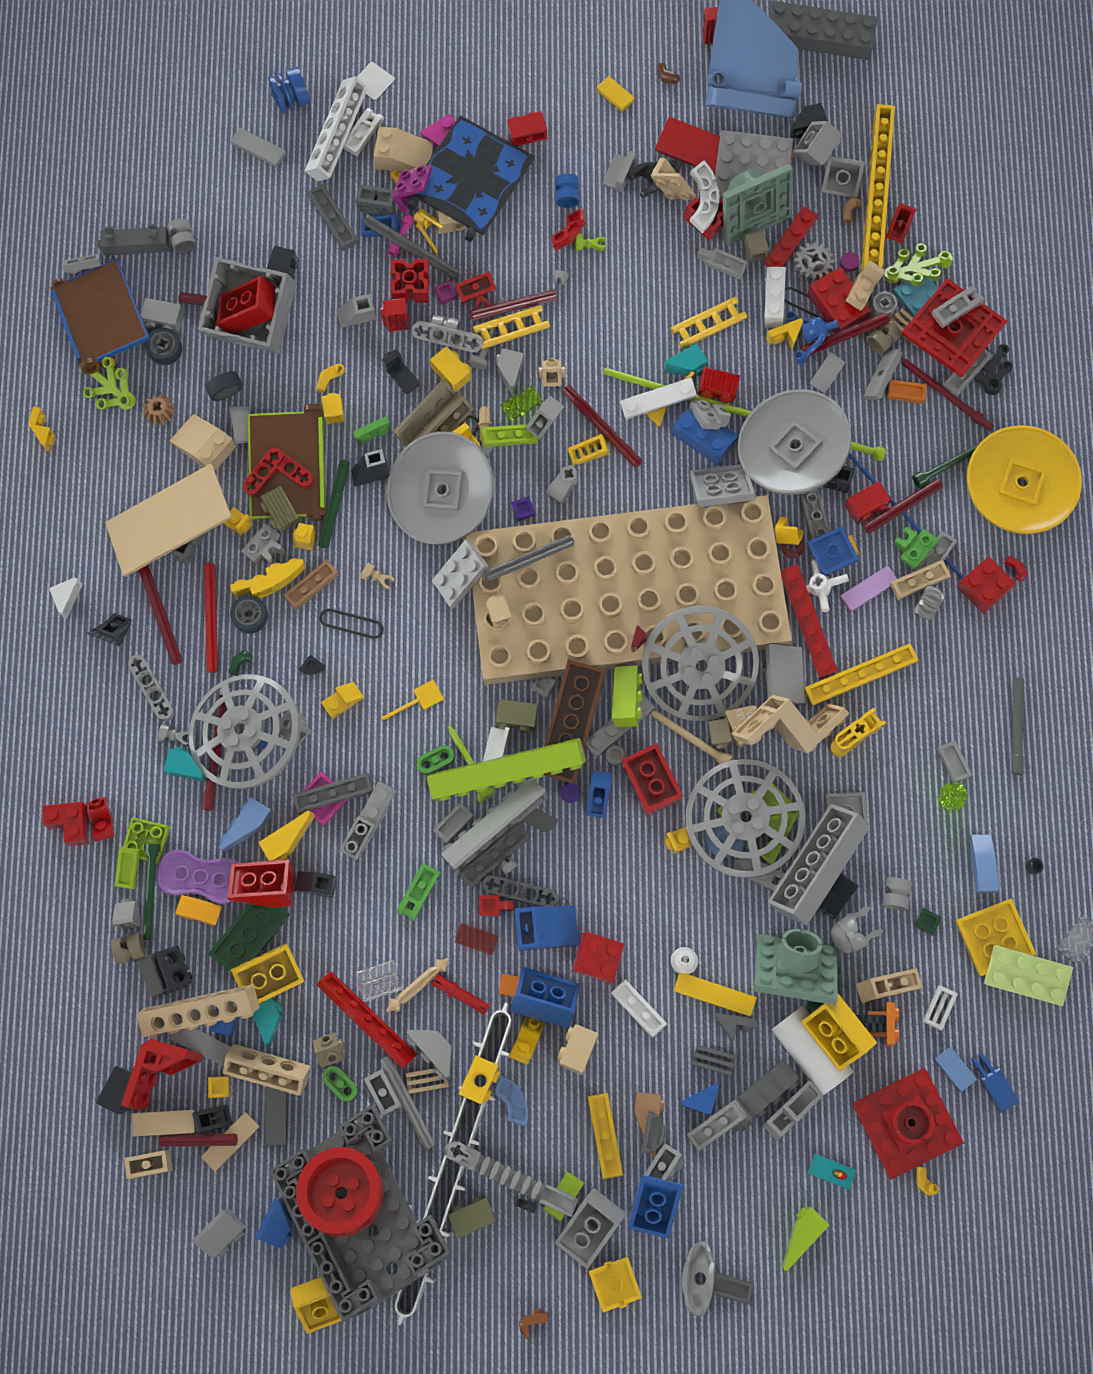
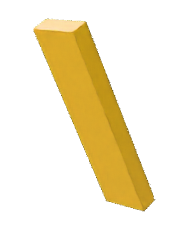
[673,972,757,1017]
[588,1093,623,1179]

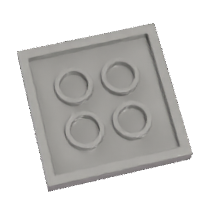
[690,464,755,507]

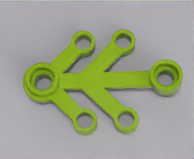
[884,244,953,286]
[79,357,136,410]

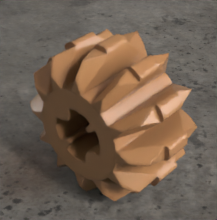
[143,394,175,426]

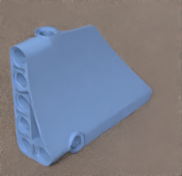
[705,0,802,118]

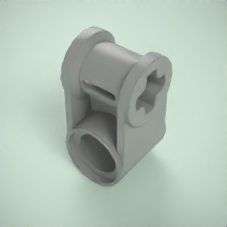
[546,466,578,504]

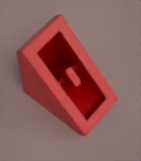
[886,202,917,243]

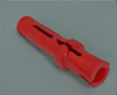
[432,974,491,1015]

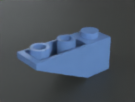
[218,798,274,853]

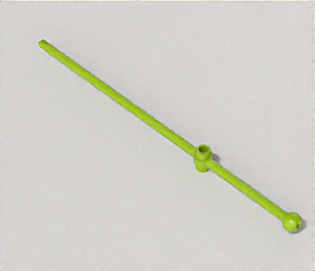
[603,368,886,461]

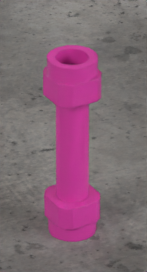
[388,214,414,257]

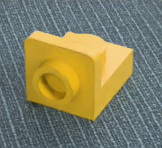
[223,507,252,536]
[664,827,693,854]

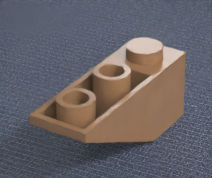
[634,1092,665,1158]

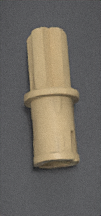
[478,406,493,443]

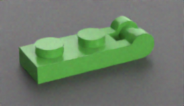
[396,863,441,922]

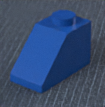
[586,770,612,818]

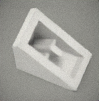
[49,578,83,618]

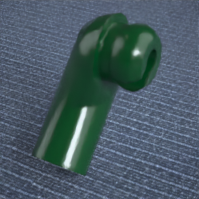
[228,650,252,675]

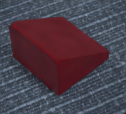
[631,625,647,653]

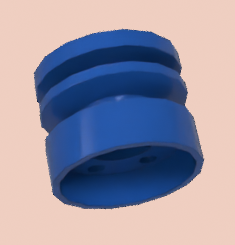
[268,66,311,114]

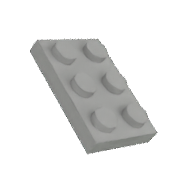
[432,539,489,608]

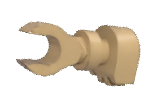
[360,562,394,590]

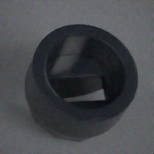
[1025,858,1044,875]

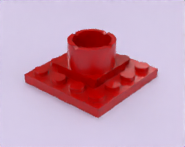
[901,278,1007,378]
[852,1068,964,1180]

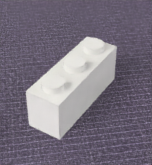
[765,267,786,328]

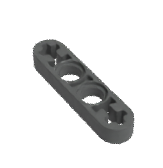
[483,875,558,907]

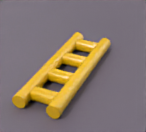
[670,296,747,349]
[472,305,550,350]

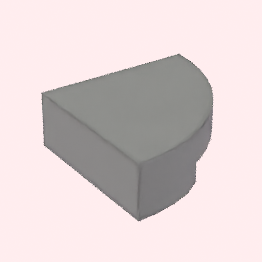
[530,678,557,698]

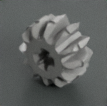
[915,586,944,620]

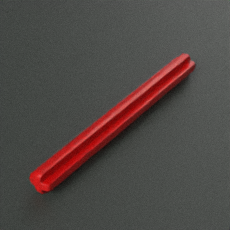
[204,563,218,673]

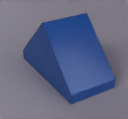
[680,1083,719,1115]

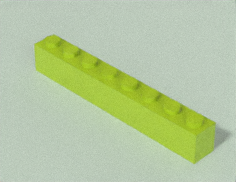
[427,738,586,801]

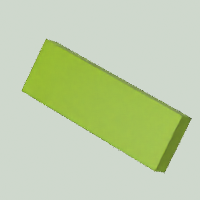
[480,424,538,447]

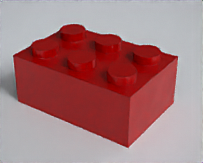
[807,267,871,333]
[216,276,276,335]
[621,743,683,817]

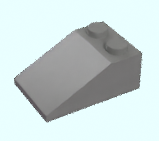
[555,1188,627,1269]

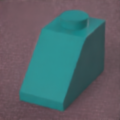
[664,343,708,377]
[164,747,206,782]
[253,997,283,1045]

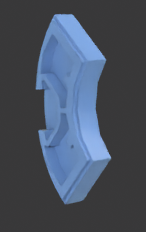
[494,1075,528,1127]

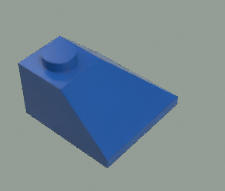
[255,1198,293,1248]

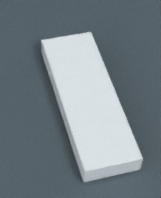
[611,979,667,1038]

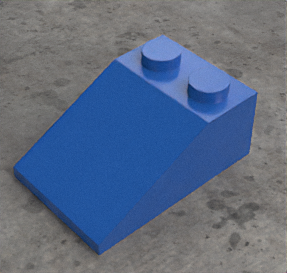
[628,1175,683,1239]

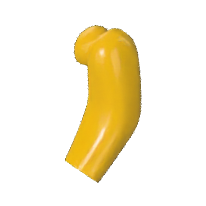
[316,364,345,393]

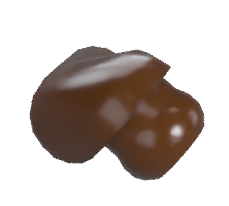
[657,63,680,84]

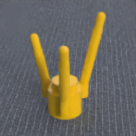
[414,209,443,254]

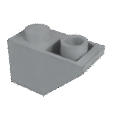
[337,294,376,328]

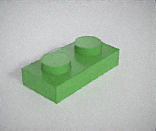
[353,416,391,445]

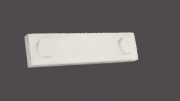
[620,378,697,420]

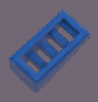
[361,214,400,237]

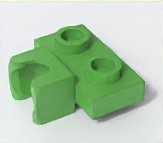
[894,527,939,570]

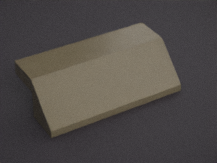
[393,379,474,447]

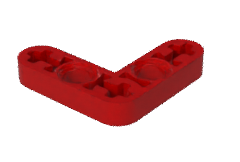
[243,448,314,496]

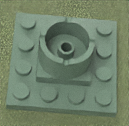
[723,164,793,246]
[754,929,837,1005]

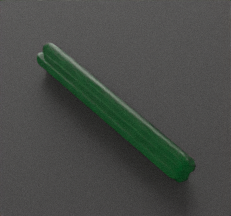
[318,460,350,548]

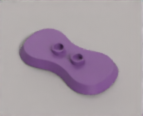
[157,849,238,904]

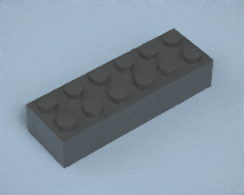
[769,1,878,60]

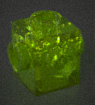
[936,781,969,813]

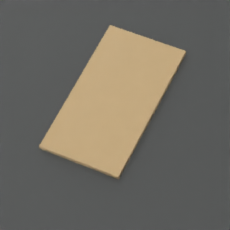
[105,463,232,577]

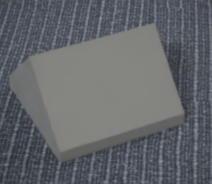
[821,156,865,198]

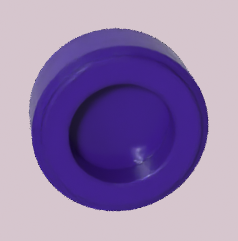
[561,783,580,803]

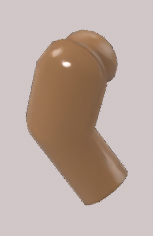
[842,197,861,223]

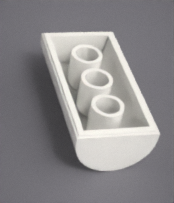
[771,1005,854,1095]

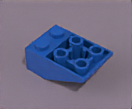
[515,906,579,952]

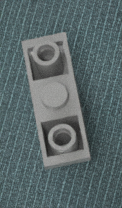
[406,1029,452,1081]

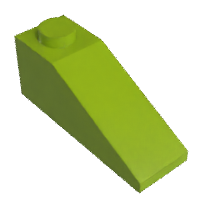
[782,1206,829,1271]

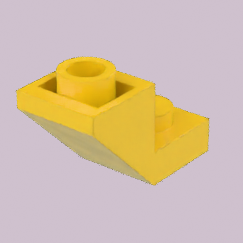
[28,406,56,452]
[509,1016,545,1065]

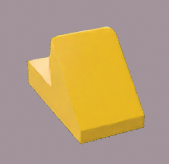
[766,318,803,350]
[321,682,364,720]

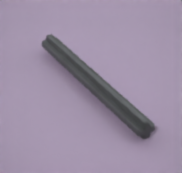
[364,216,460,279]

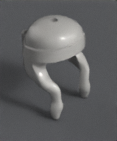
[831,907,883,954]

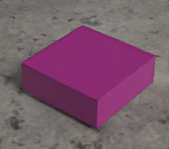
[434,281,458,305]

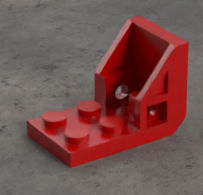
[121,1039,203,1111]

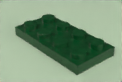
[208,904,290,971]

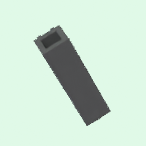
[98,224,170,256]

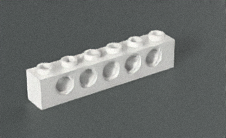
[305,76,368,181]

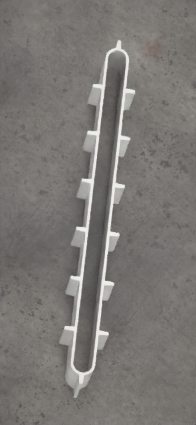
[395,1003,512,1325]

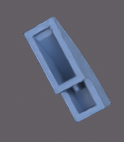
[970,835,999,893]

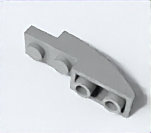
[339,781,397,860]

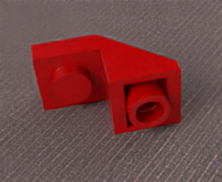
[87,797,114,842]

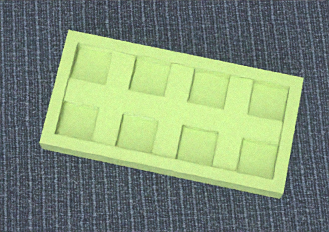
[984,945,1073,1006]

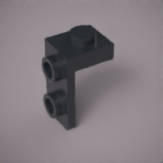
[381,349,420,395]

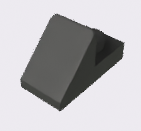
[715,1013,757,1042]

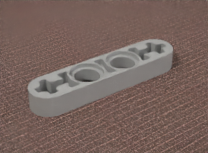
[412,321,483,352]
[128,655,174,721]

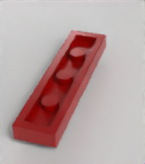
[764,206,819,267]

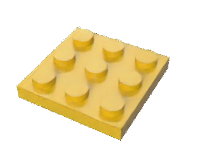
[955,898,1037,977]

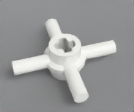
[807,560,849,612]

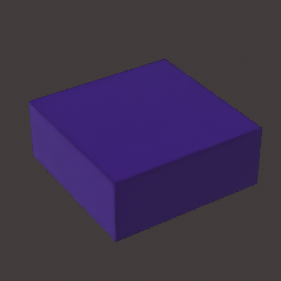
[511,496,536,521]

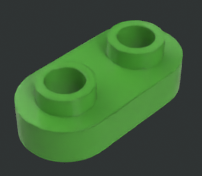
[417,745,454,775]
[323,1066,358,1102]

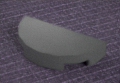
[641,1111,666,1153]

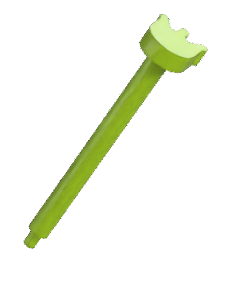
[448,725,496,803]

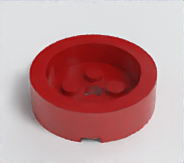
[296,1147,384,1237]

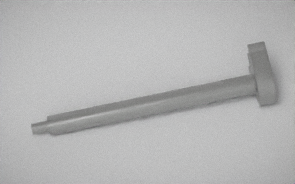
[468,297,505,370]

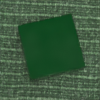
[914,908,942,936]

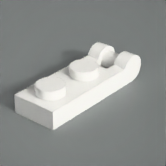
[343,108,384,156]

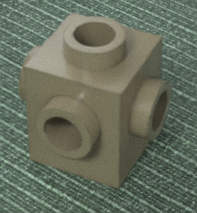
[312,1032,346,1068]

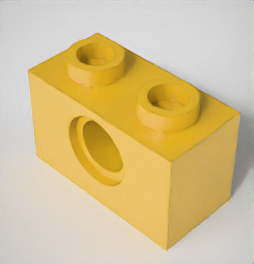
[459,1055,501,1105]

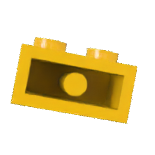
[430,346,472,392]

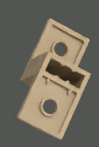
[731,695,849,753]

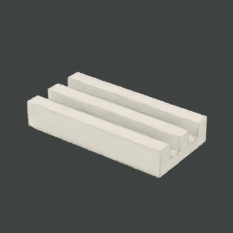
[922,985,958,1031]

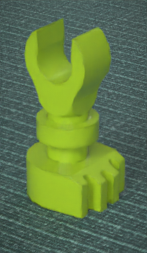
[574,233,606,251]

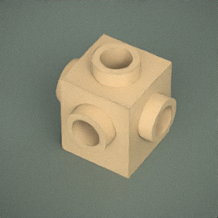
[539,358,565,387]

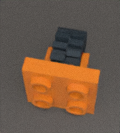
[856,1002,899,1047]

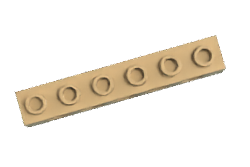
[136,984,260,1038]

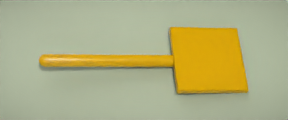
[381,679,444,721]

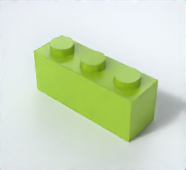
[612,666,644,727]

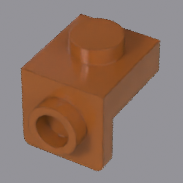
[519,1309,549,1339]

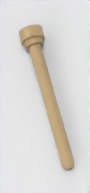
[651,710,733,769]

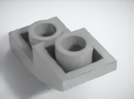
[809,352,846,394]
[229,406,250,444]

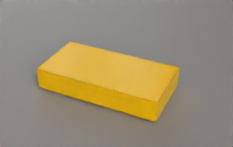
[596,76,635,112]

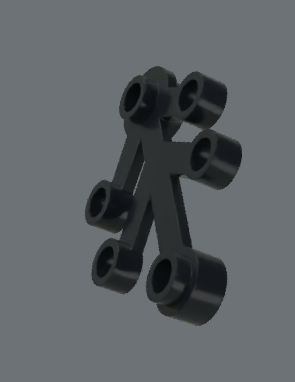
[974,344,1013,395]

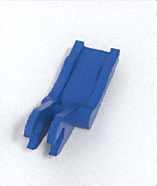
[971,1052,1019,1113]

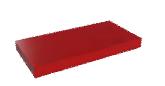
[655,116,720,174]

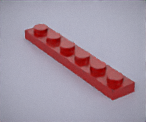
[780,564,839,679]
[316,971,418,1069]

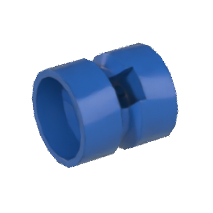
[556,173,579,208]

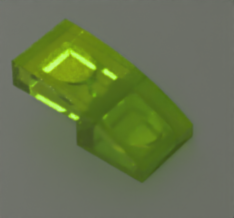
[500,385,543,420]

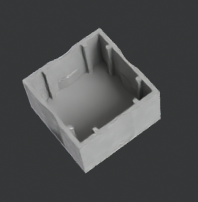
[198,257,297,354]

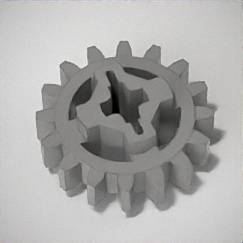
[794,242,834,282]

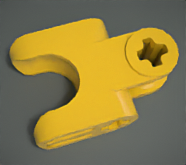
[830,708,886,757]

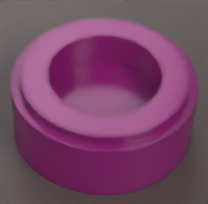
[840,252,859,272]

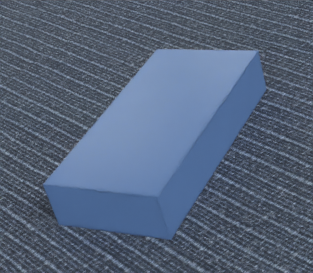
[934,1046,977,1092]

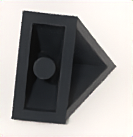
[86,613,132,647]

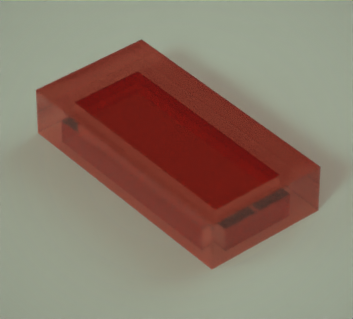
[455,923,499,956]

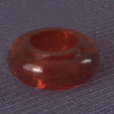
[781,540,804,559]

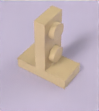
[846,261,885,311]

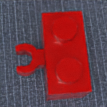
[455,271,496,309]

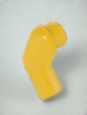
[916,1167,939,1196]

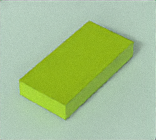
[114,847,140,889]

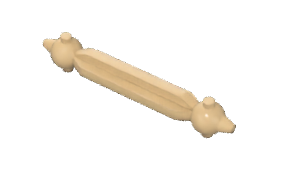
[386,958,449,1013]

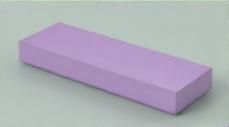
[840,566,897,612]

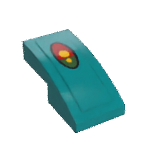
[808,1153,856,1190]

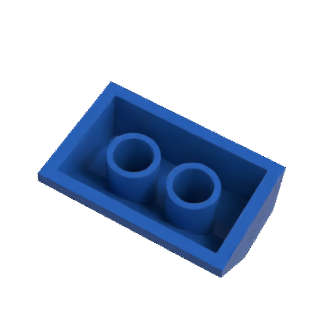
[672,408,739,466]
[510,967,580,1029]

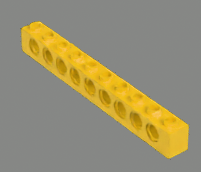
[861,104,895,271]

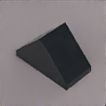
[192,1105,233,1134]

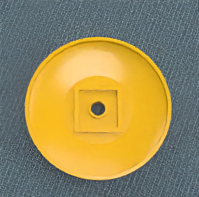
[966,425,1082,534]

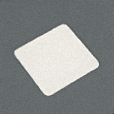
[357,62,395,100]

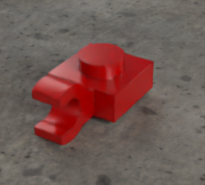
[479,895,514,916]

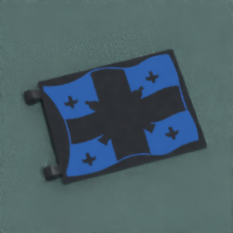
[408,115,535,242]

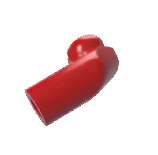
[1004,556,1028,582]

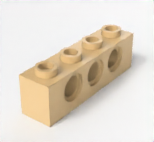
[223,1044,311,1096]

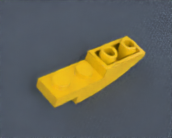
[230,558,306,598]

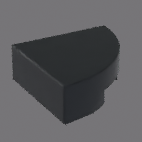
[298,655,326,675]
[516,1198,537,1213]

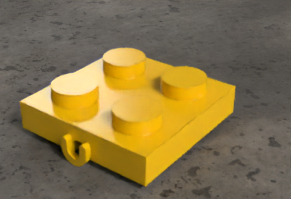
[588,1256,642,1313]

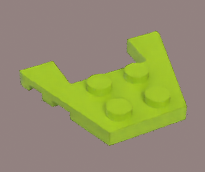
[717,783,799,865]

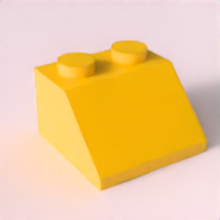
[290,1277,342,1334]

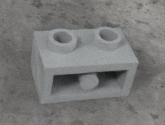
[644,1143,685,1182]

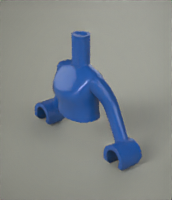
[787,311,839,365]

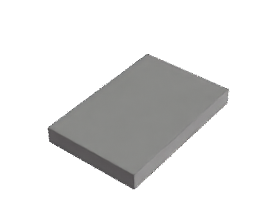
[766,644,805,705]

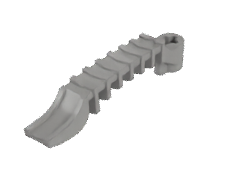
[445,1141,579,1217]

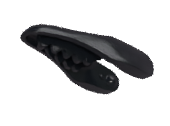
[627,159,681,198]

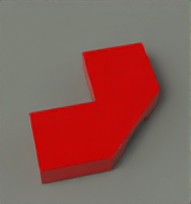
[552,208,586,251]

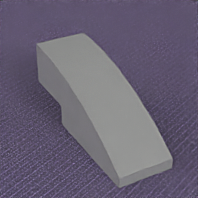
[762,1080,824,1141]

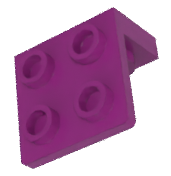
[392,164,433,213]

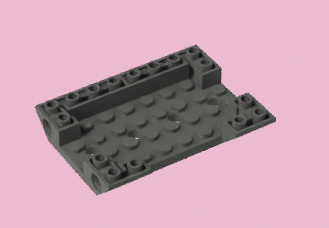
[269,1104,451,1322]

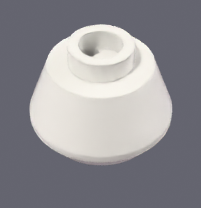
[671,947,698,974]

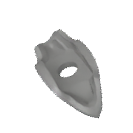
[682,1241,714,1317]

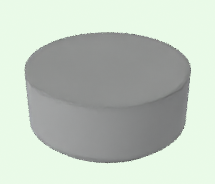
[606,745,625,766]

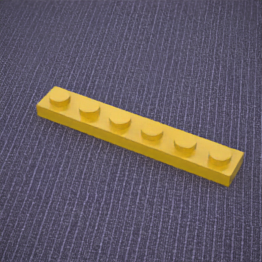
[804,643,919,706]

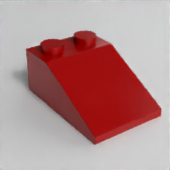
[227,860,295,908]

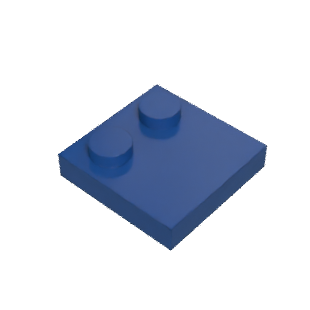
[807,526,859,576]

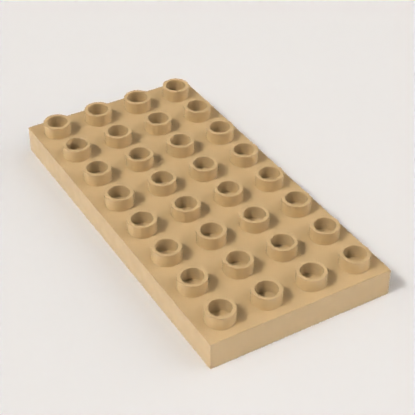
[466,495,792,685]

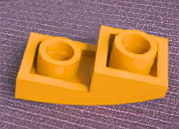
[175,895,222,926]

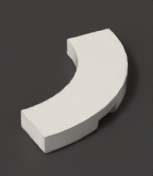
[690,161,720,233]

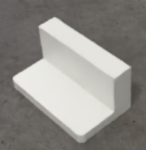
[483,727,510,761]

